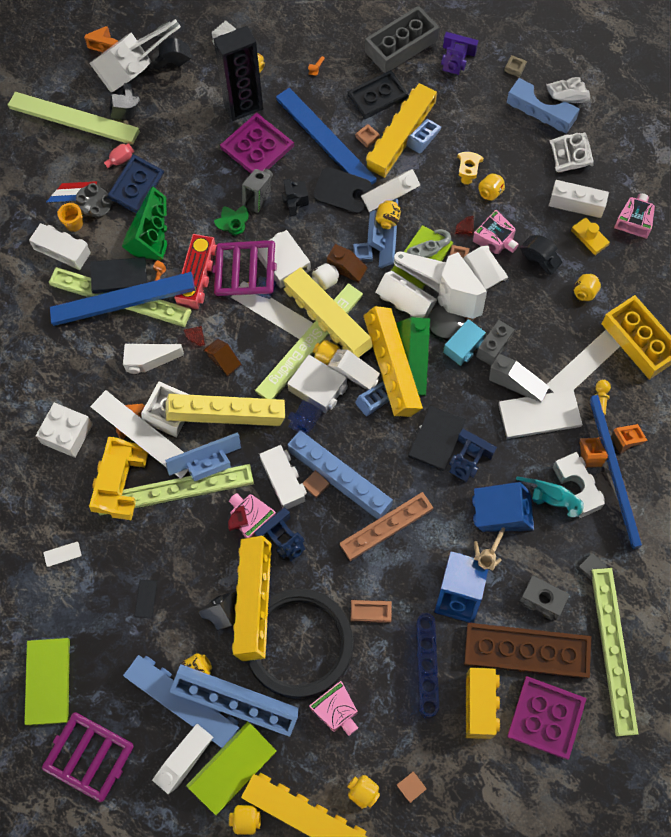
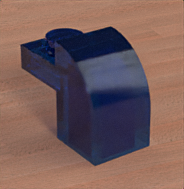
[288,400,323,435]

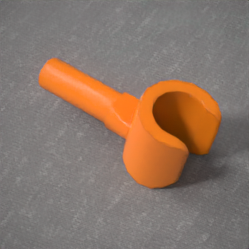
[308,56,325,76]
[153,260,166,281]

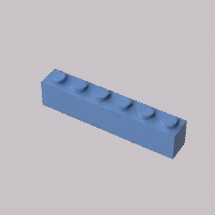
[288,430,393,519]
[123,655,240,748]
[170,664,298,737]

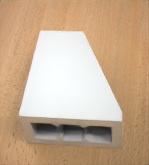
[328,349,380,390]

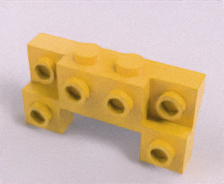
[89,437,149,520]

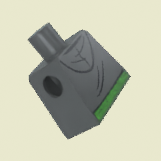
[242,169,273,213]

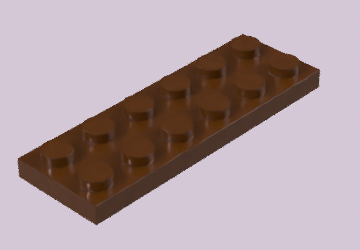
[464,623,591,679]

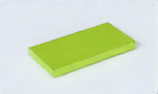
[391,225,453,290]
[25,638,70,726]
[186,722,276,815]

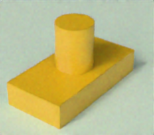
[571,217,610,255]

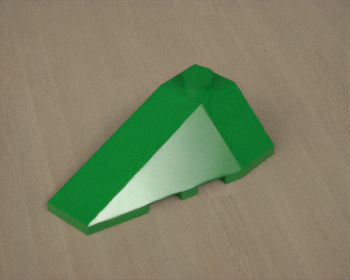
[122,186,167,261]

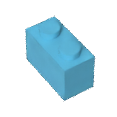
[443,319,486,366]

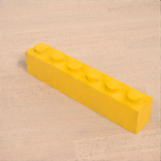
[366,83,437,178]
[363,306,423,417]
[232,536,271,661]
[241,773,367,837]

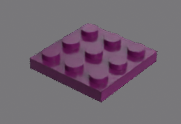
[220,113,294,173]
[507,676,587,760]

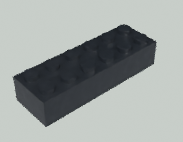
[213,26,263,122]

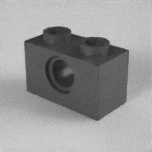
[476,320,515,366]
[520,576,570,620]

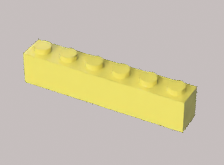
[283,267,373,358]
[166,394,285,426]

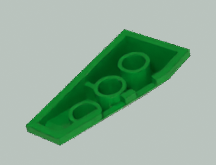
[396,317,430,396]

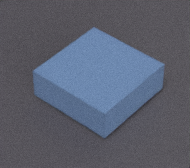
[353,243,373,262]

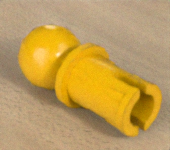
[595,380,611,416]

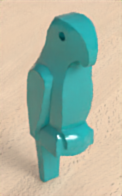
[516,476,584,517]

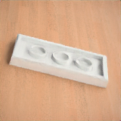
[498,390,583,439]

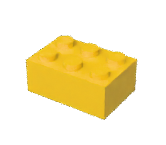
[466,668,500,739]

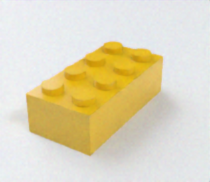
[601,295,671,380]

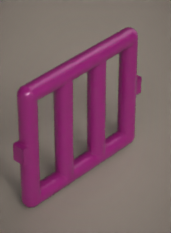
[213,240,277,296]
[42,713,134,802]

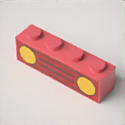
[175,234,217,310]

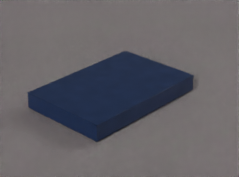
[107,154,165,213]

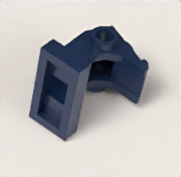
[449,429,497,482]
[254,507,306,562]

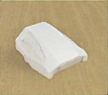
[546,77,590,103]
[550,133,593,172]
[463,246,508,290]

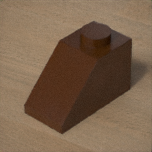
[327,244,367,283]

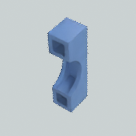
[507,78,579,134]

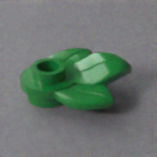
[214,206,249,235]

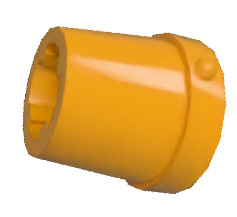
[57,203,83,232]

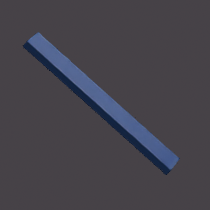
[276,87,377,185]
[50,272,195,326]
[590,395,642,549]

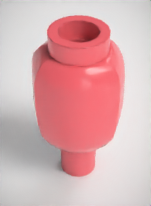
[104,143,134,168]

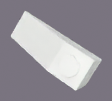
[361,169,420,212]
[123,344,184,374]
[152,724,214,794]

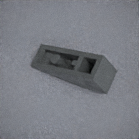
[489,354,549,402]

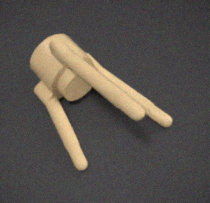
[474,527,505,570]

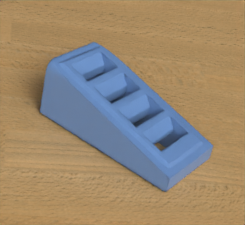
[407,119,441,154]
[355,382,389,416]

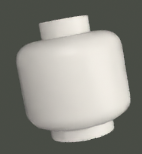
[312,263,339,290]

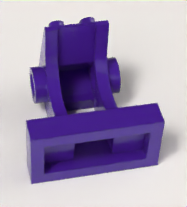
[441,32,479,75]

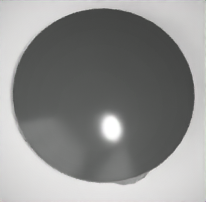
[76,183,112,217]
[428,305,465,340]

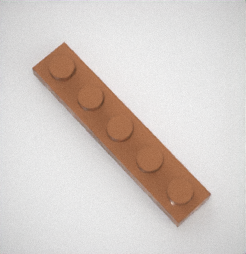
[340,492,433,561]

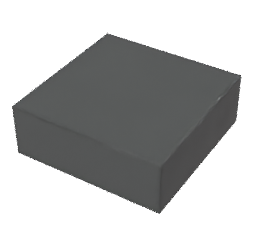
[578,553,607,581]

